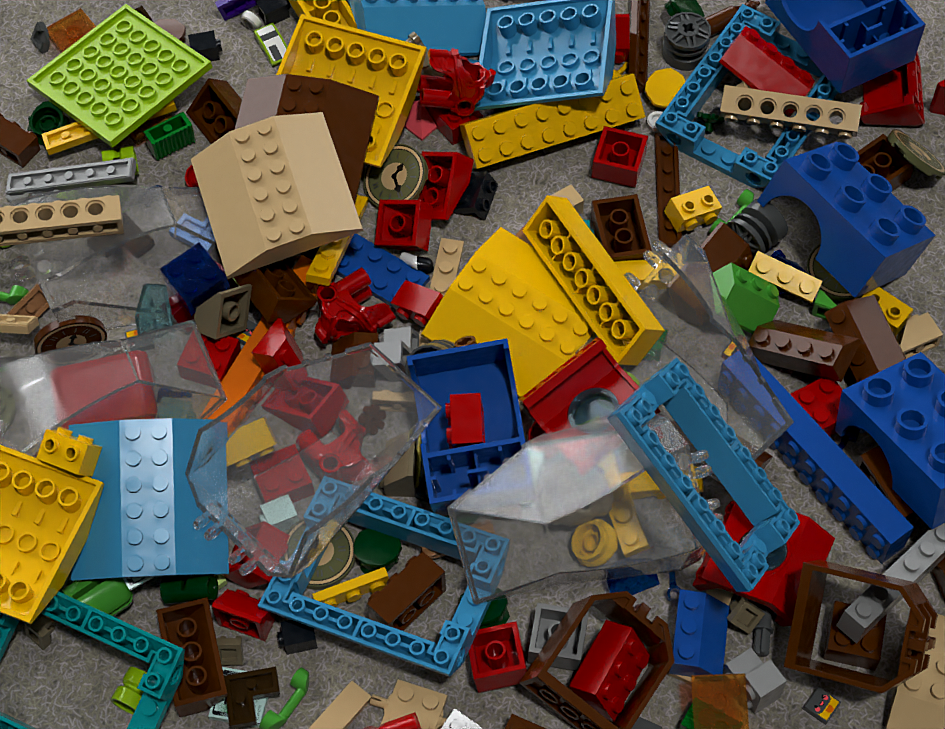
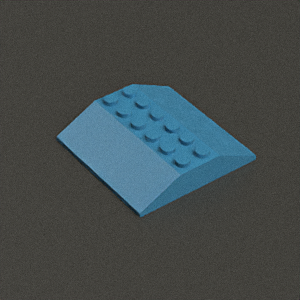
[348,0,486,56]
[474,0,616,111]
[69,418,229,581]

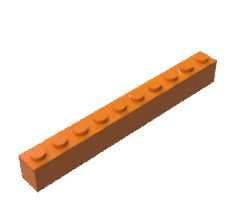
[198,255,321,432]

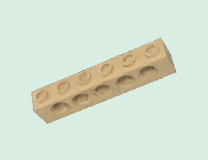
[720,85,862,139]
[0,195,124,246]

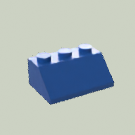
[669,589,729,681]

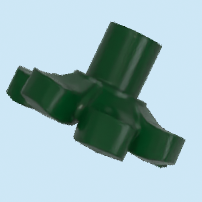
[696,112,725,133]

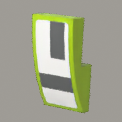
[253,23,287,67]

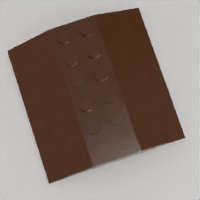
[235,74,379,204]

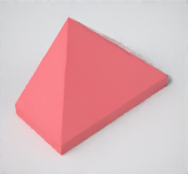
[404,101,437,141]

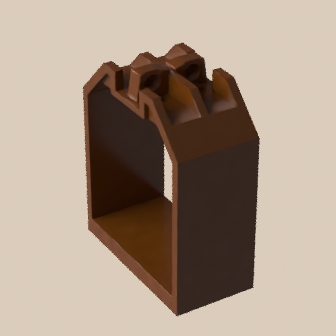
[784,560,938,693]
[519,591,675,729]

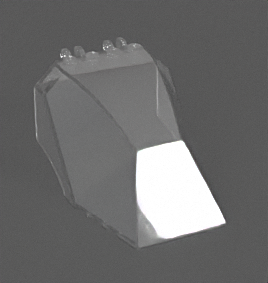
[9,185,223,331]
[575,234,794,484]
[0,320,228,458]
[185,342,442,578]
[447,414,724,605]

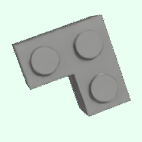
[371,326,419,382]
[723,648,787,715]

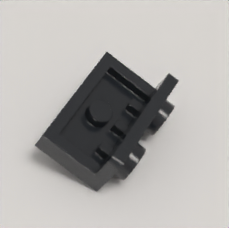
[453,171,498,220]

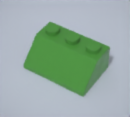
[709,263,780,334]

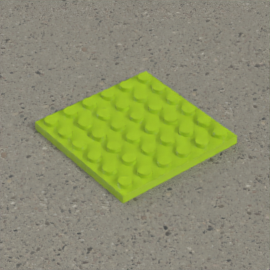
[26,4,213,148]

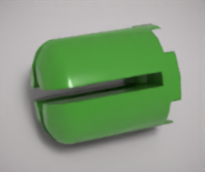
[60,579,133,636]

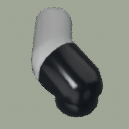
[400,252,434,274]

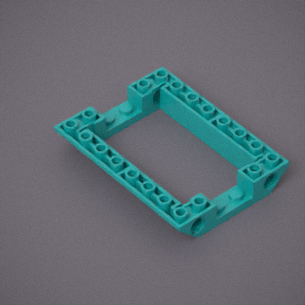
[0,591,185,729]

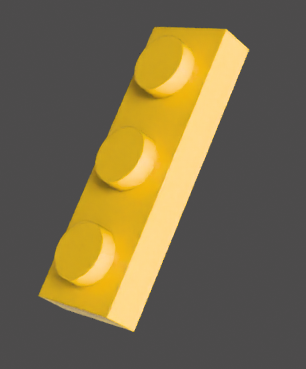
[748,251,823,303]
[312,567,389,607]

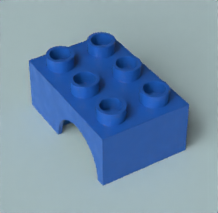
[765,0,926,94]
[757,141,936,298]
[406,338,536,516]
[835,352,945,529]

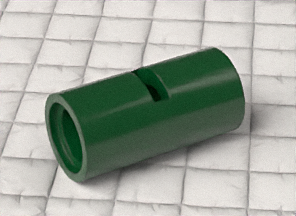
[160,575,218,604]

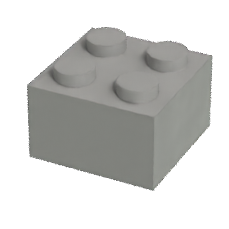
[528,603,589,671]

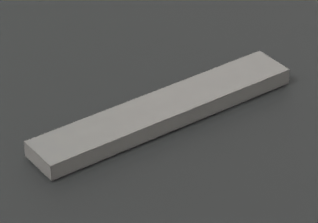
[6,157,136,196]

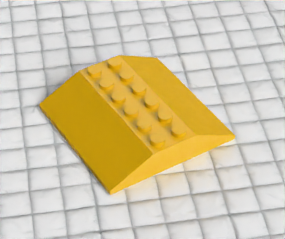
[276,14,427,168]
[421,227,596,398]
[0,445,104,624]

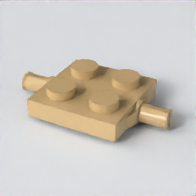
[370,679,448,729]

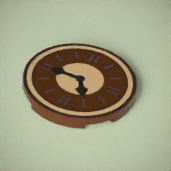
[34,315,107,364]

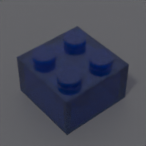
[160,242,231,315]

